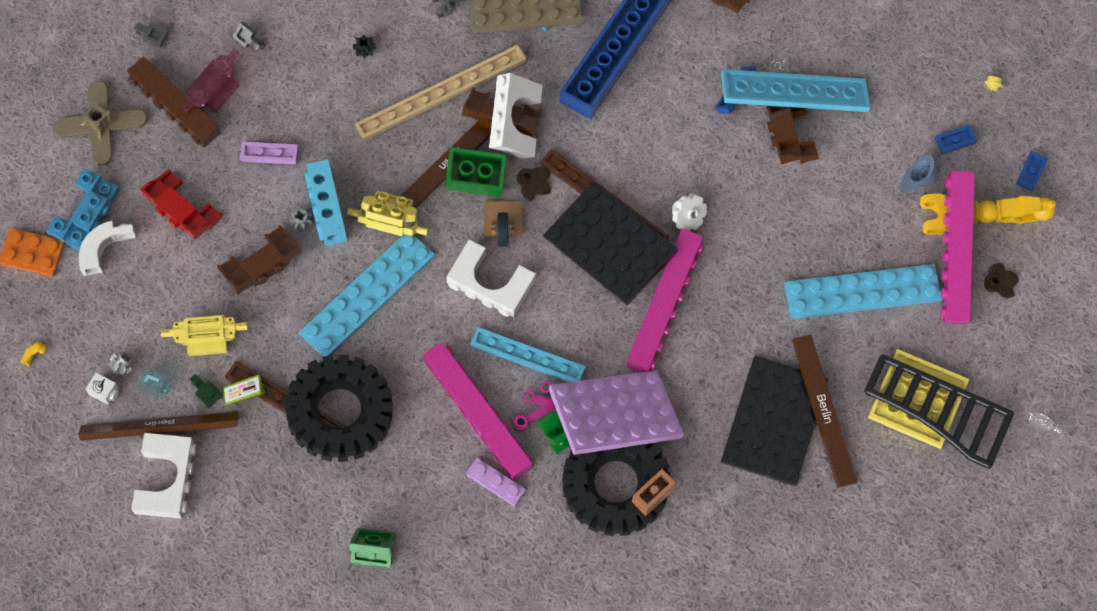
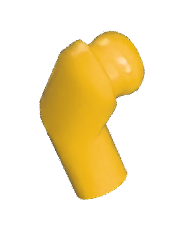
[20,342,47,366]

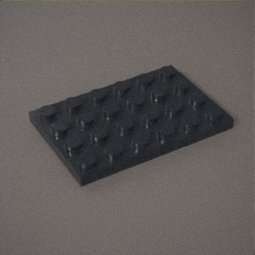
[543,181,678,306]
[720,356,828,487]

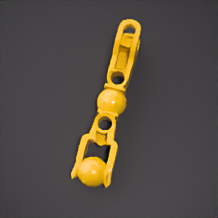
[920,193,1056,235]

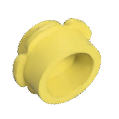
[985,76,1003,91]

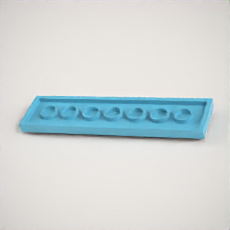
[721,69,870,112]
[299,234,435,357]
[784,264,942,319]

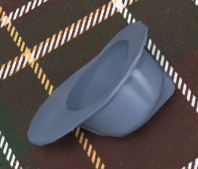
[900,154,940,193]

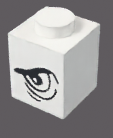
[86,373,119,405]

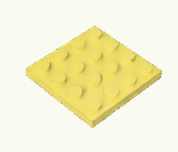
[868,349,969,449]

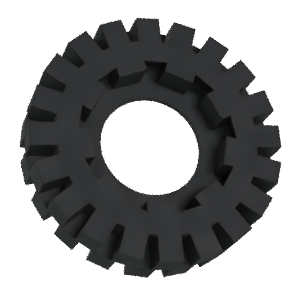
[285,354,393,462]
[562,443,670,536]

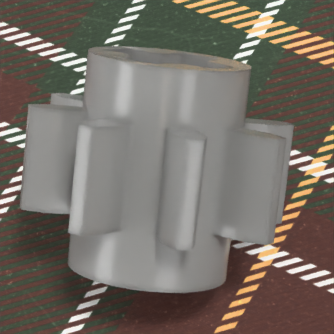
[289,207,313,231]
[109,352,134,376]

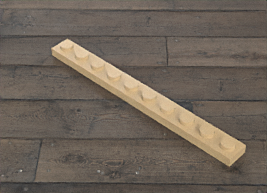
[355,45,526,142]

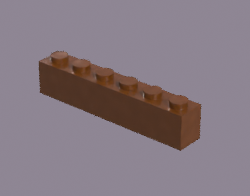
[127,56,221,148]

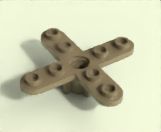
[53,81,147,166]

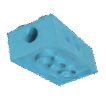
[304,159,347,246]

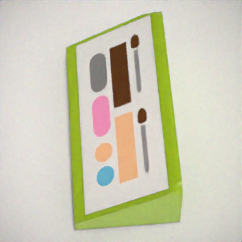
[223,375,265,406]

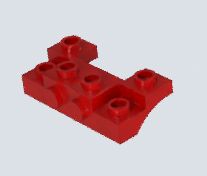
[140,169,223,240]

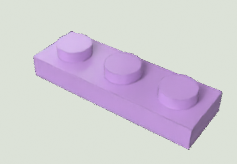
[240,142,298,165]
[466,458,526,507]

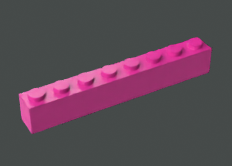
[940,171,974,325]
[626,229,705,372]
[423,342,533,481]

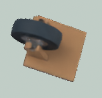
[484,201,522,247]

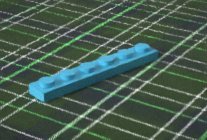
[470,327,586,382]

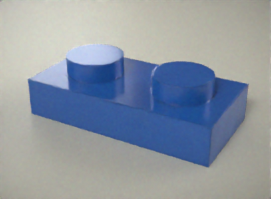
[935,125,977,155]
[1016,151,1048,192]

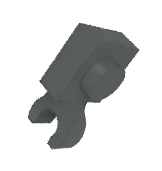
[232,22,266,51]
[134,23,169,48]

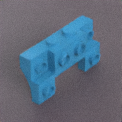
[46,169,120,251]

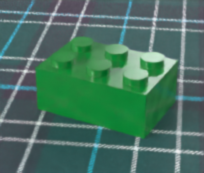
[444,147,506,197]

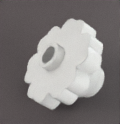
[672,193,707,231]

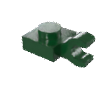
[190,374,223,408]

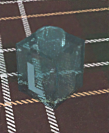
[138,368,171,399]

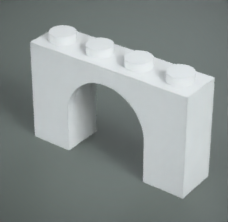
[489,73,543,159]
[447,240,536,317]
[131,433,197,519]

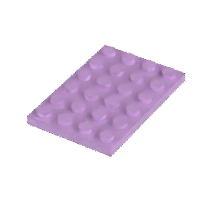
[549,370,684,455]

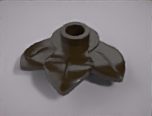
[517,167,551,201]
[984,263,1019,298]

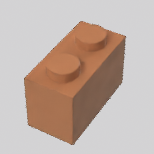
[632,469,676,516]

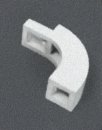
[79,221,136,276]

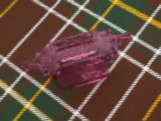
[182,49,239,113]

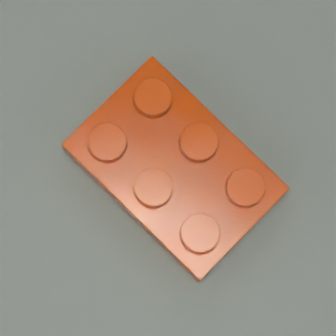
[0,228,65,277]

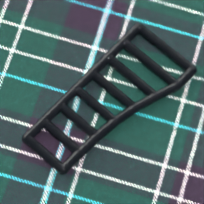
[864,354,1014,469]

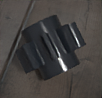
[353,35,376,59]

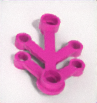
[513,381,555,435]

